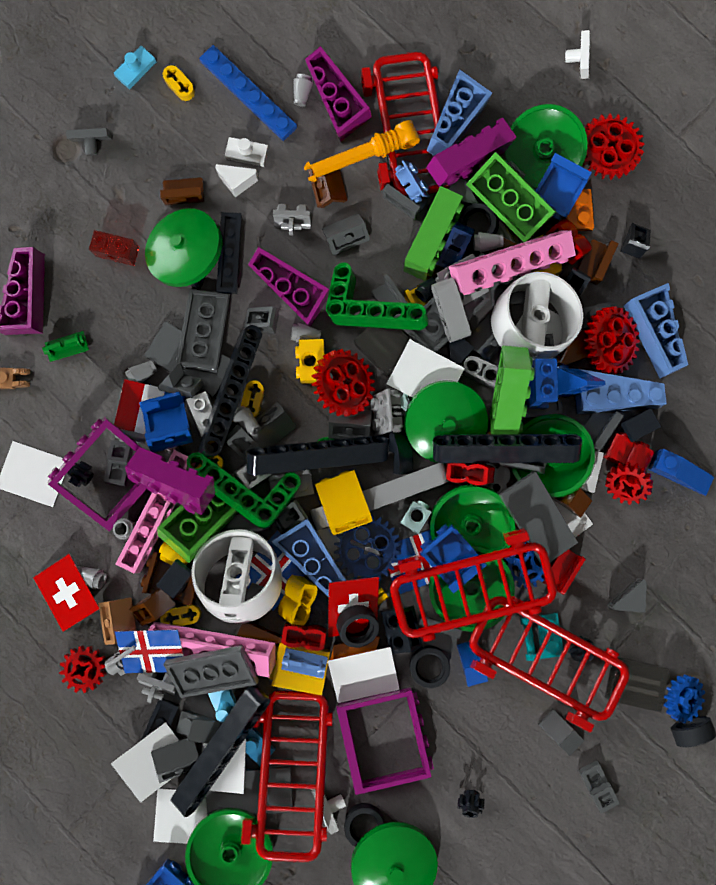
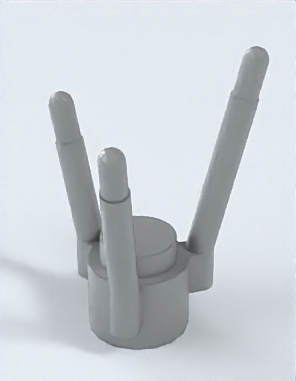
[105,646,136,676]

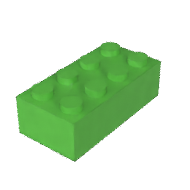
[466,152,557,242]
[404,186,464,281]
[489,345,535,434]
[157,475,248,563]

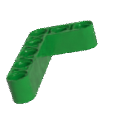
[326,262,429,330]
[186,453,301,529]

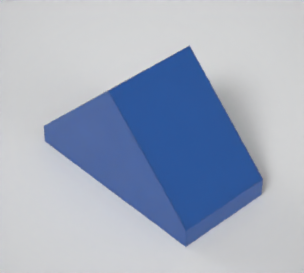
[457,641,488,687]

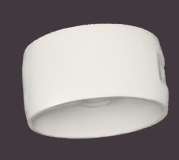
[491,272,583,360]
[192,529,282,624]

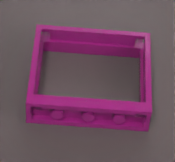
[47,417,147,531]
[336,687,434,795]

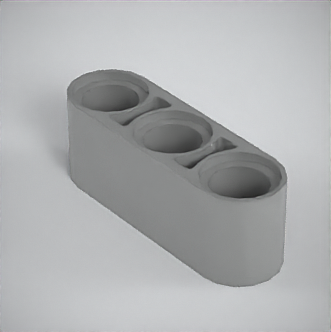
[431,277,471,343]
[462,356,498,389]

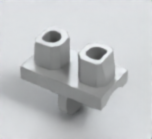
[273,204,311,236]
[137,672,176,703]

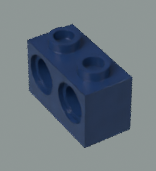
[437,222,475,268]

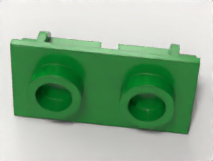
[42,331,89,362]

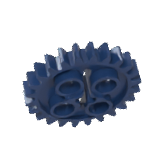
[334,515,401,581]

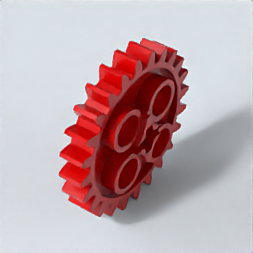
[582,113,645,180]
[584,306,640,374]
[311,349,375,417]

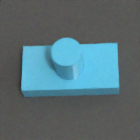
[114,46,157,90]
[208,689,237,722]

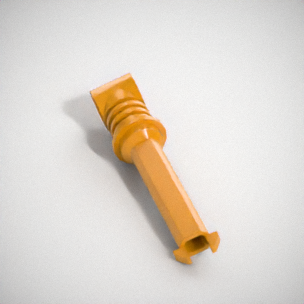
[304,120,420,182]

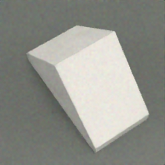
[216,164,258,197]

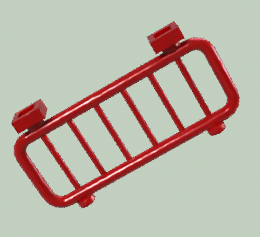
[361,52,449,197]
[390,528,557,642]
[469,596,630,733]
[241,690,333,862]

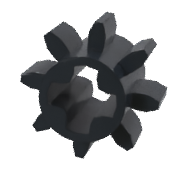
[67,461,94,487]
[568,635,595,662]
[457,790,485,818]

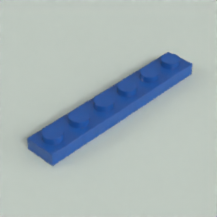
[199,45,297,141]

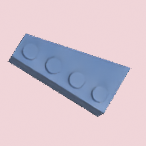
[624,283,688,378]

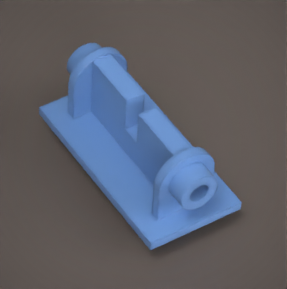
[395,160,430,204]
[281,648,328,679]

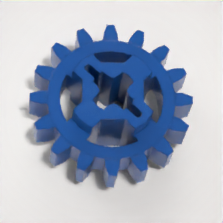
[503,551,544,589]
[664,674,705,723]

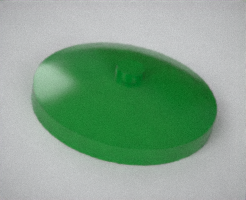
[505,104,588,189]
[145,209,222,287]
[404,380,488,463]
[512,414,596,498]
[430,485,515,552]
[429,546,515,632]
[185,808,273,885]
[351,822,438,885]

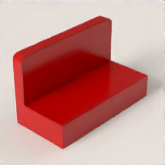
[542,550,586,595]

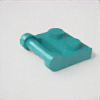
[520,613,563,661]

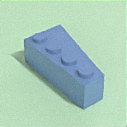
[426,69,492,156]
[575,369,667,414]
[271,519,348,597]

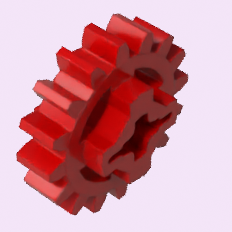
[605,462,653,505]
[59,645,107,693]

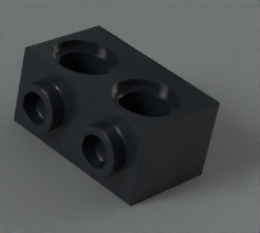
[382,605,423,654]

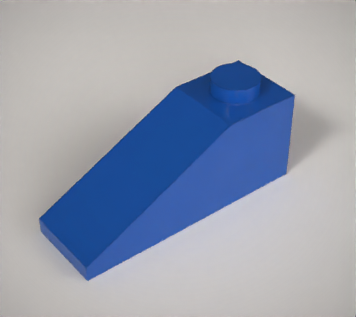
[557,365,606,397]
[648,449,714,496]

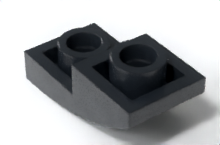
[388,430,413,475]

